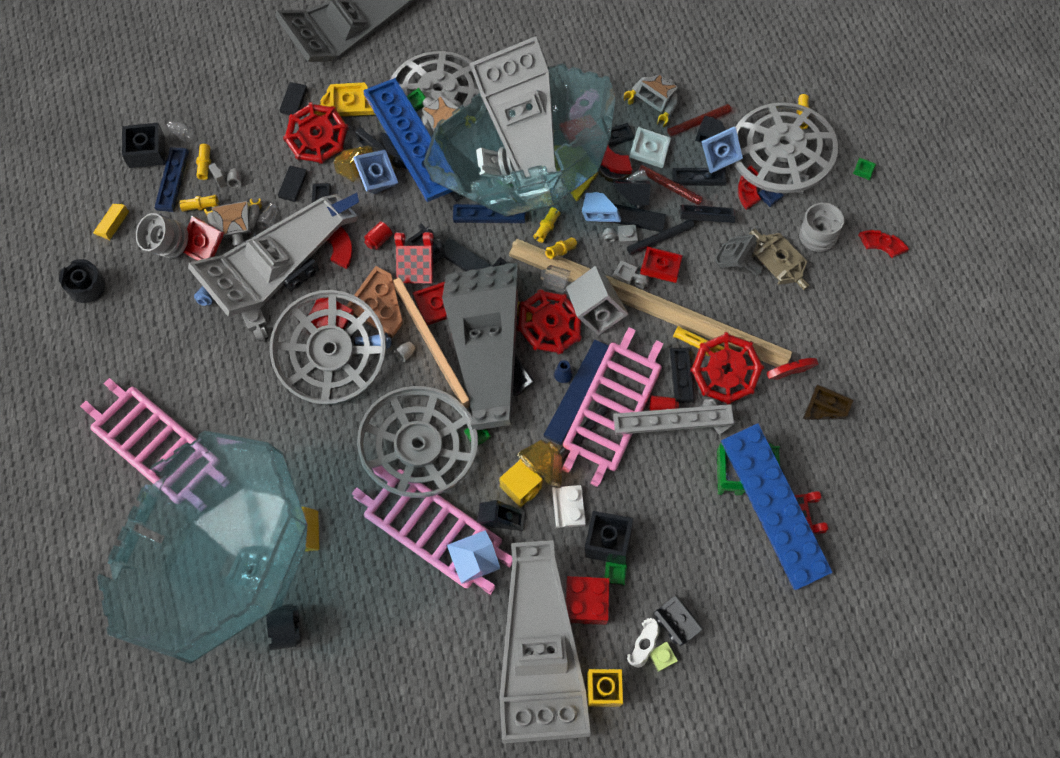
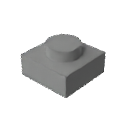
[208,163,227,188]

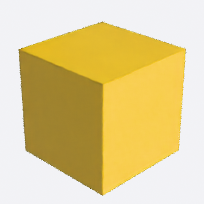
[499,458,543,508]
[587,669,623,707]

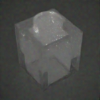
[540,265,571,293]

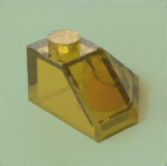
[334,146,373,182]
[517,440,562,487]

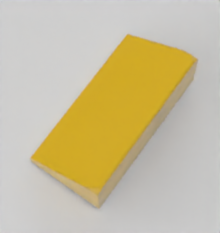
[93,204,129,240]
[300,506,319,551]

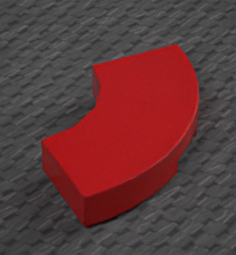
[590,144,632,174]
[738,165,761,210]
[327,226,353,269]
[858,230,909,258]
[767,358,819,380]

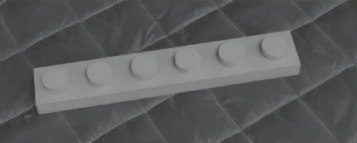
[613,404,734,435]

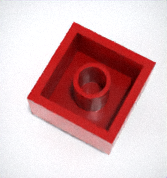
[565,576,609,625]

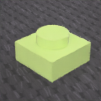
[649,642,678,672]

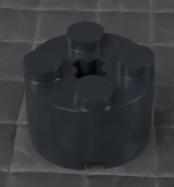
[59,259,106,303]
[266,604,302,651]

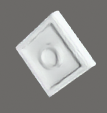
[629,127,671,168]

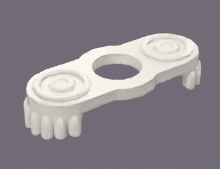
[627,618,660,668]

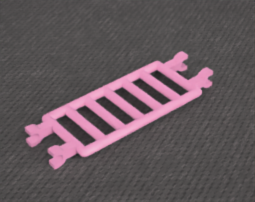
[561,327,663,487]
[80,378,230,512]
[352,465,512,595]

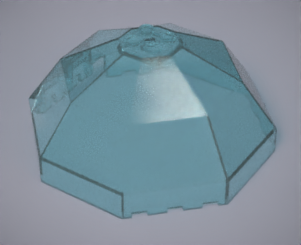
[423,64,616,217]
[97,431,308,664]

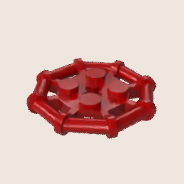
[283,102,349,164]
[516,289,582,355]
[690,332,764,405]

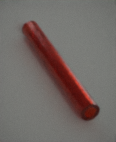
[667,104,731,137]
[638,164,703,206]

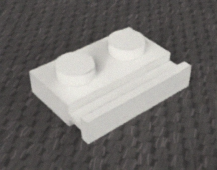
[476,148,505,181]
[552,485,585,528]

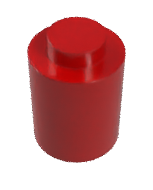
[364,221,393,250]
[649,395,679,411]

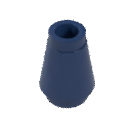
[554,360,573,383]

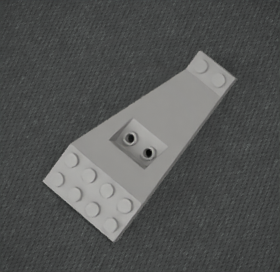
[469,36,562,197]
[188,194,358,316]
[500,540,591,743]

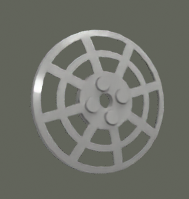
[390,51,487,138]
[734,103,838,193]
[270,290,386,405]
[357,386,478,498]

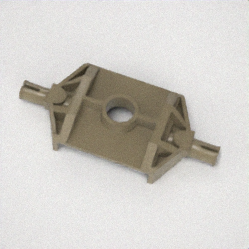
[749,228,810,290]

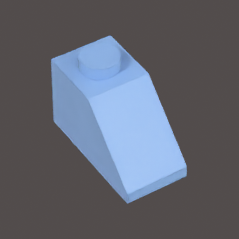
[582,192,621,222]

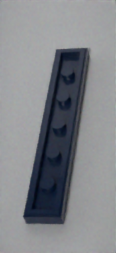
[543,340,609,445]

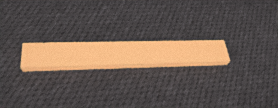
[393,278,470,408]

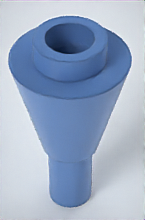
[194,286,213,306]
[355,333,391,351]

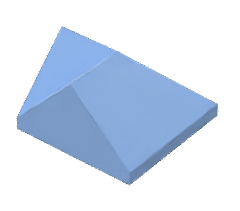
[702,127,743,173]
[353,150,398,194]
[447,530,500,584]

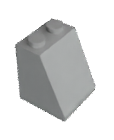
[566,266,628,336]

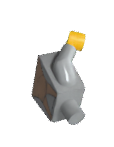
[624,75,678,127]
[421,96,476,149]
[204,198,262,247]

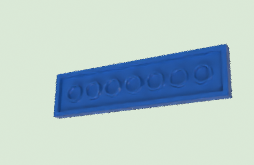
[363,78,460,202]
[721,423,833,590]

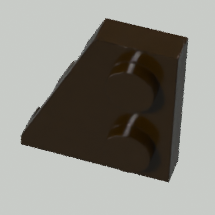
[802,385,853,420]

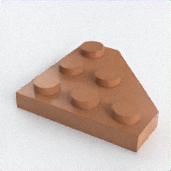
[347,266,403,338]

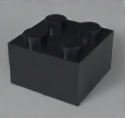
[122,123,165,168]
[584,511,633,565]

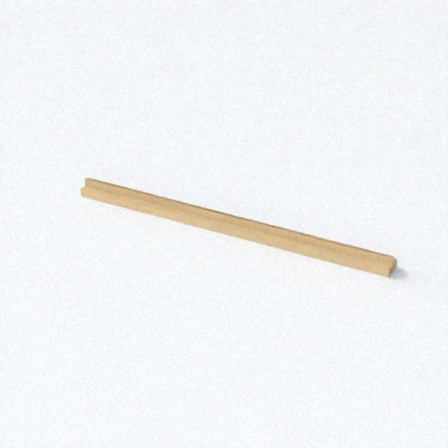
[509,239,792,367]

